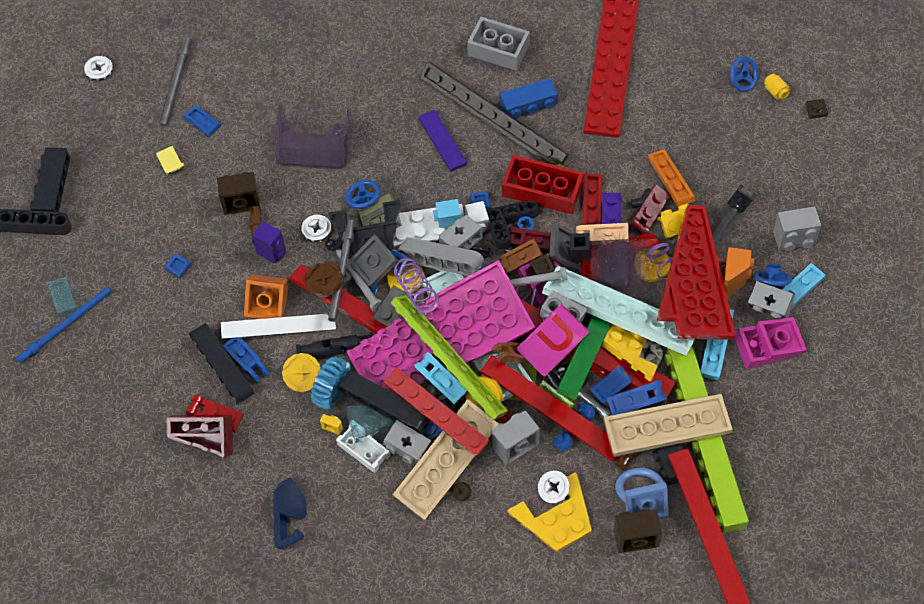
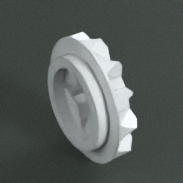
[84,56,113,81]
[302,215,331,242]
[639,340,663,365]
[538,471,570,503]

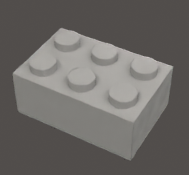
[467,17,530,71]

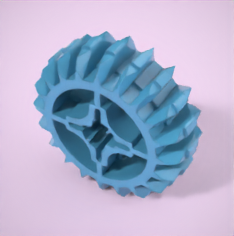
[311,357,351,410]

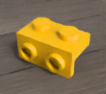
[656,203,689,238]

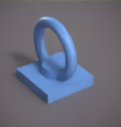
[615,468,668,518]

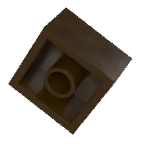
[217,172,261,215]
[613,508,662,554]

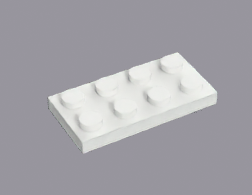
[394,204,464,249]

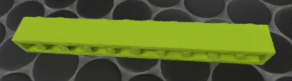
[665,346,749,534]

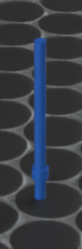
[16,287,112,363]

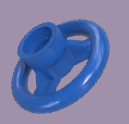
[730,56,759,92]
[345,180,381,209]
[754,264,792,286]

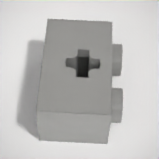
[439,214,483,250]
[748,281,796,319]
[382,420,431,465]

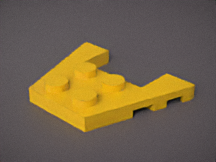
[601,324,658,382]
[508,472,592,553]

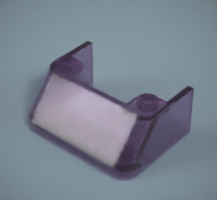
[275,105,353,169]

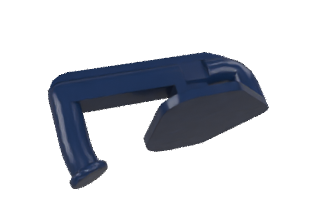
[273,478,307,549]

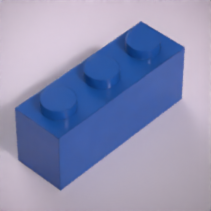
[500,78,558,119]

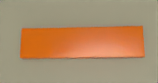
[648,149,695,206]

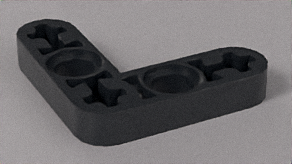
[487,200,539,250]

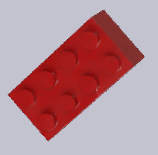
[502,155,584,214]

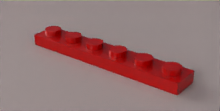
[383,367,489,458]

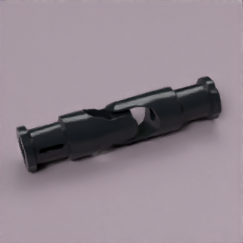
[296,332,373,359]

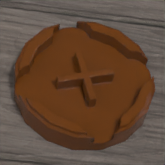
[305,261,344,298]

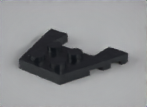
[328,200,401,259]

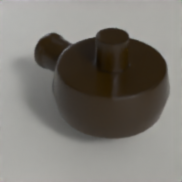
[449,482,471,501]

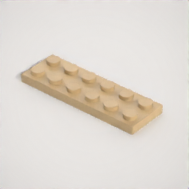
[603,394,733,457]
[392,399,499,520]

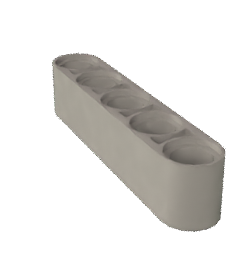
[397,237,484,276]

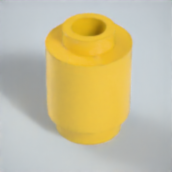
[764,74,790,100]

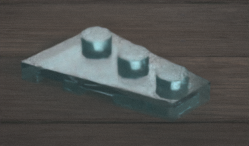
[346,404,395,443]

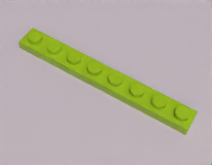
[391,295,508,420]

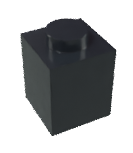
[570,233,592,262]

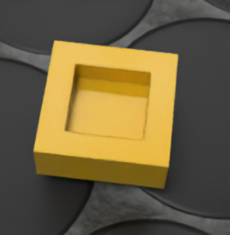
[320,414,343,435]

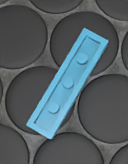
[700,309,734,381]

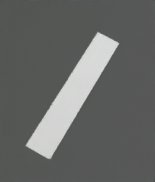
[221,314,336,338]

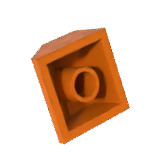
[723,247,754,297]
[244,274,289,319]

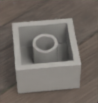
[773,206,821,251]
[492,411,540,466]

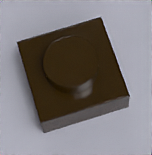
[805,99,828,119]
[529,254,555,275]

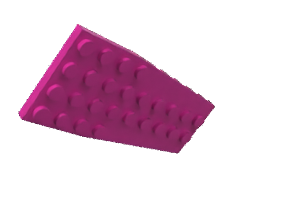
[347,260,536,394]

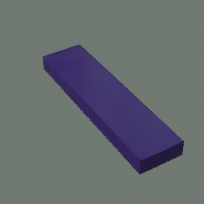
[419,109,467,172]

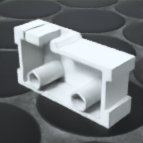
[336,421,390,473]

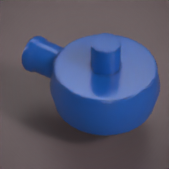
[577,401,595,421]
[554,430,573,451]

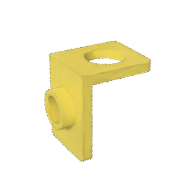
[156,146,184,175]

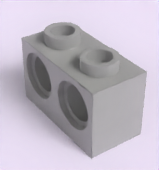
[539,290,587,322]

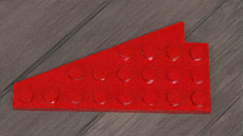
[657,205,736,340]

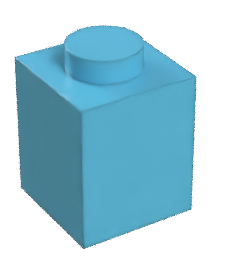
[433,199,461,228]

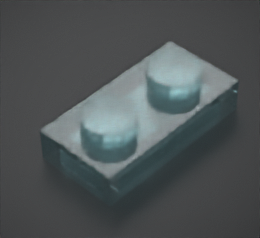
[48,277,77,317]

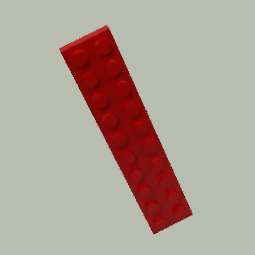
[583,0,639,138]

